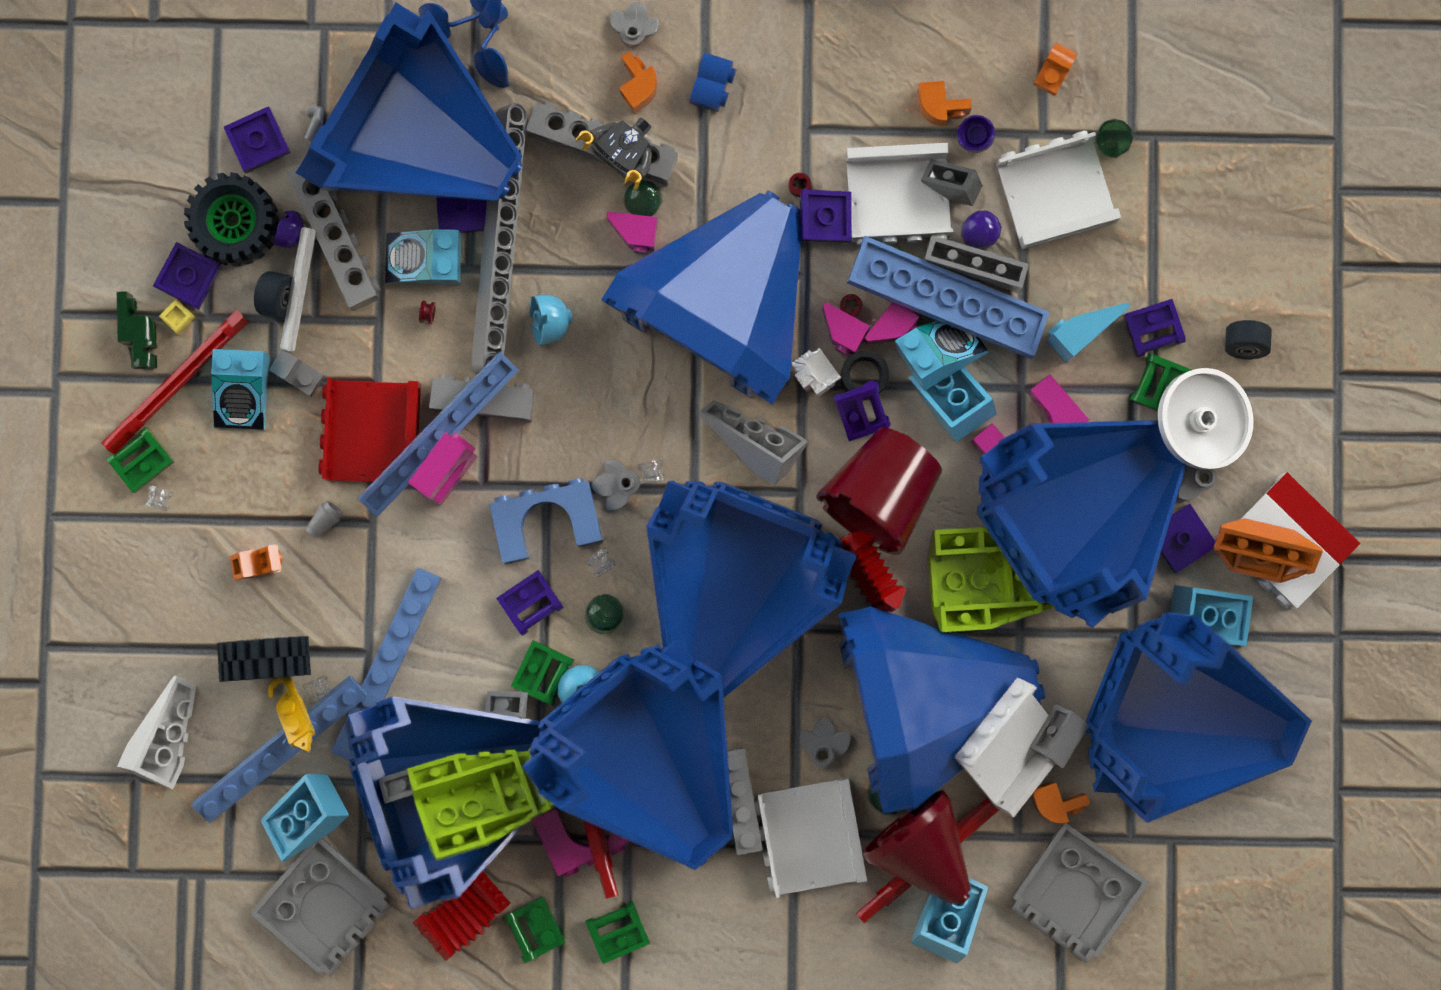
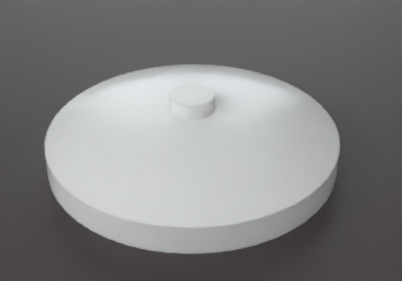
[1158,368,1253,470]

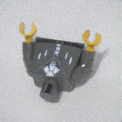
[575,117,652,190]

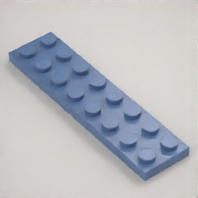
[847,236,1049,359]

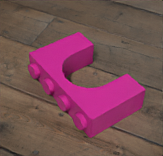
[970,374,1089,456]
[408,432,478,505]
[532,807,636,877]

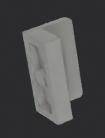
[1029,704,1089,768]

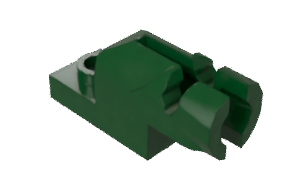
[116,291,157,369]

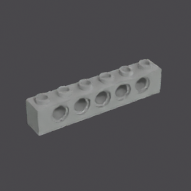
[526,102,678,186]
[286,167,381,311]

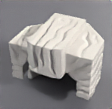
[791,348,841,397]

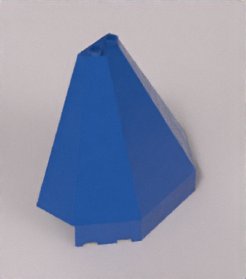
[295,2,523,201]
[601,190,801,405]
[977,420,1186,628]
[646,481,856,698]
[838,606,1045,814]
[1085,612,1312,823]
[523,638,734,870]
[348,696,541,910]

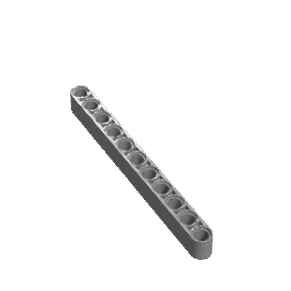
[471,103,527,374]

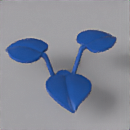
[419,0,510,87]

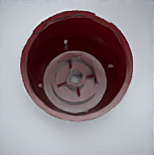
[816,427,942,555]

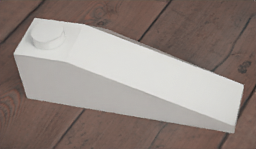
[117,676,196,789]

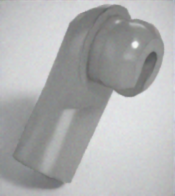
[304,104,325,141]

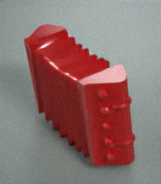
[839,531,907,612]
[412,871,511,961]

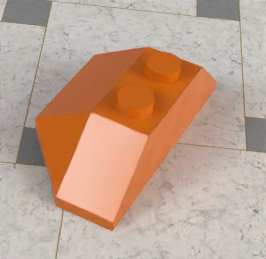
[1214,518,1323,583]

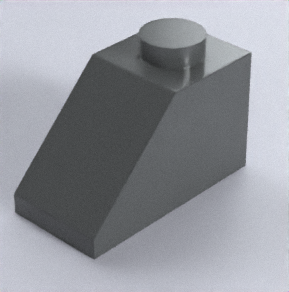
[921,159,983,206]

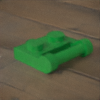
[1130,354,1192,412]
[106,427,175,493]
[511,640,574,706]
[502,896,566,964]
[585,900,650,964]

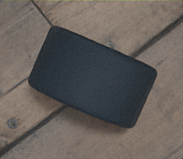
[254,271,292,319]
[1225,320,1272,360]

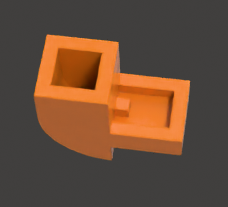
[1033,42,1078,96]
[619,51,657,114]
[917,81,972,126]
[230,544,282,581]
[1031,781,1090,823]

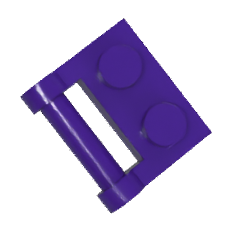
[1123,299,1186,358]
[834,381,891,441]
[496,570,564,636]

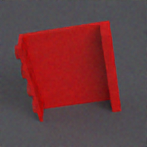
[318,378,421,482]

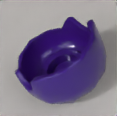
[957,115,995,153]
[273,210,304,248]
[961,210,1002,250]

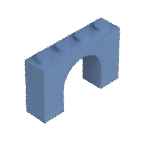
[489,478,603,564]

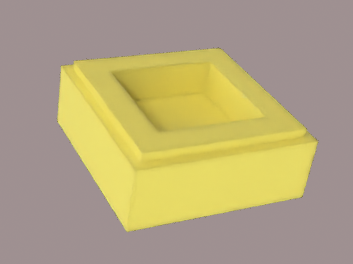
[159,299,196,335]

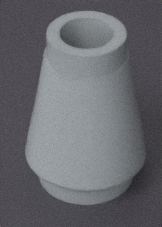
[305,501,342,538]

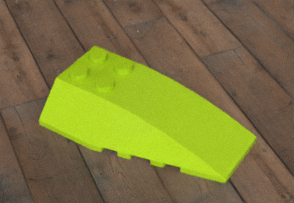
[927,527,1055,632]
[406,749,555,861]

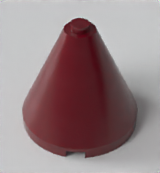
[862,790,971,905]

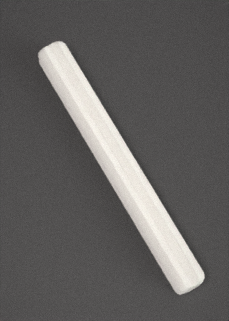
[280,227,316,352]

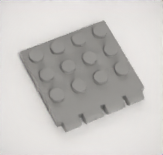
[1010,823,1149,963]
[250,838,392,976]

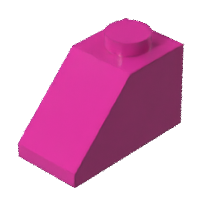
[607,211,658,254]
[822,302,870,356]
[863,302,919,344]

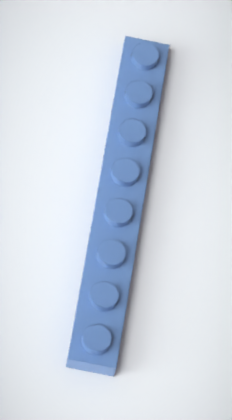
[358,351,519,517]
[331,568,442,761]
[192,676,367,823]

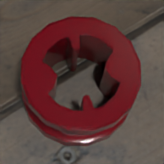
[788,173,811,197]
[839,294,863,317]
[419,301,436,325]

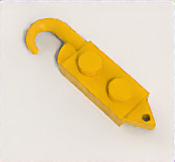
[267,677,316,753]

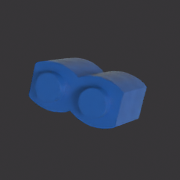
[690,52,736,112]

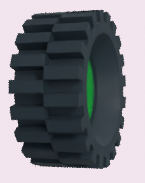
[184,172,280,266]
[217,636,311,682]

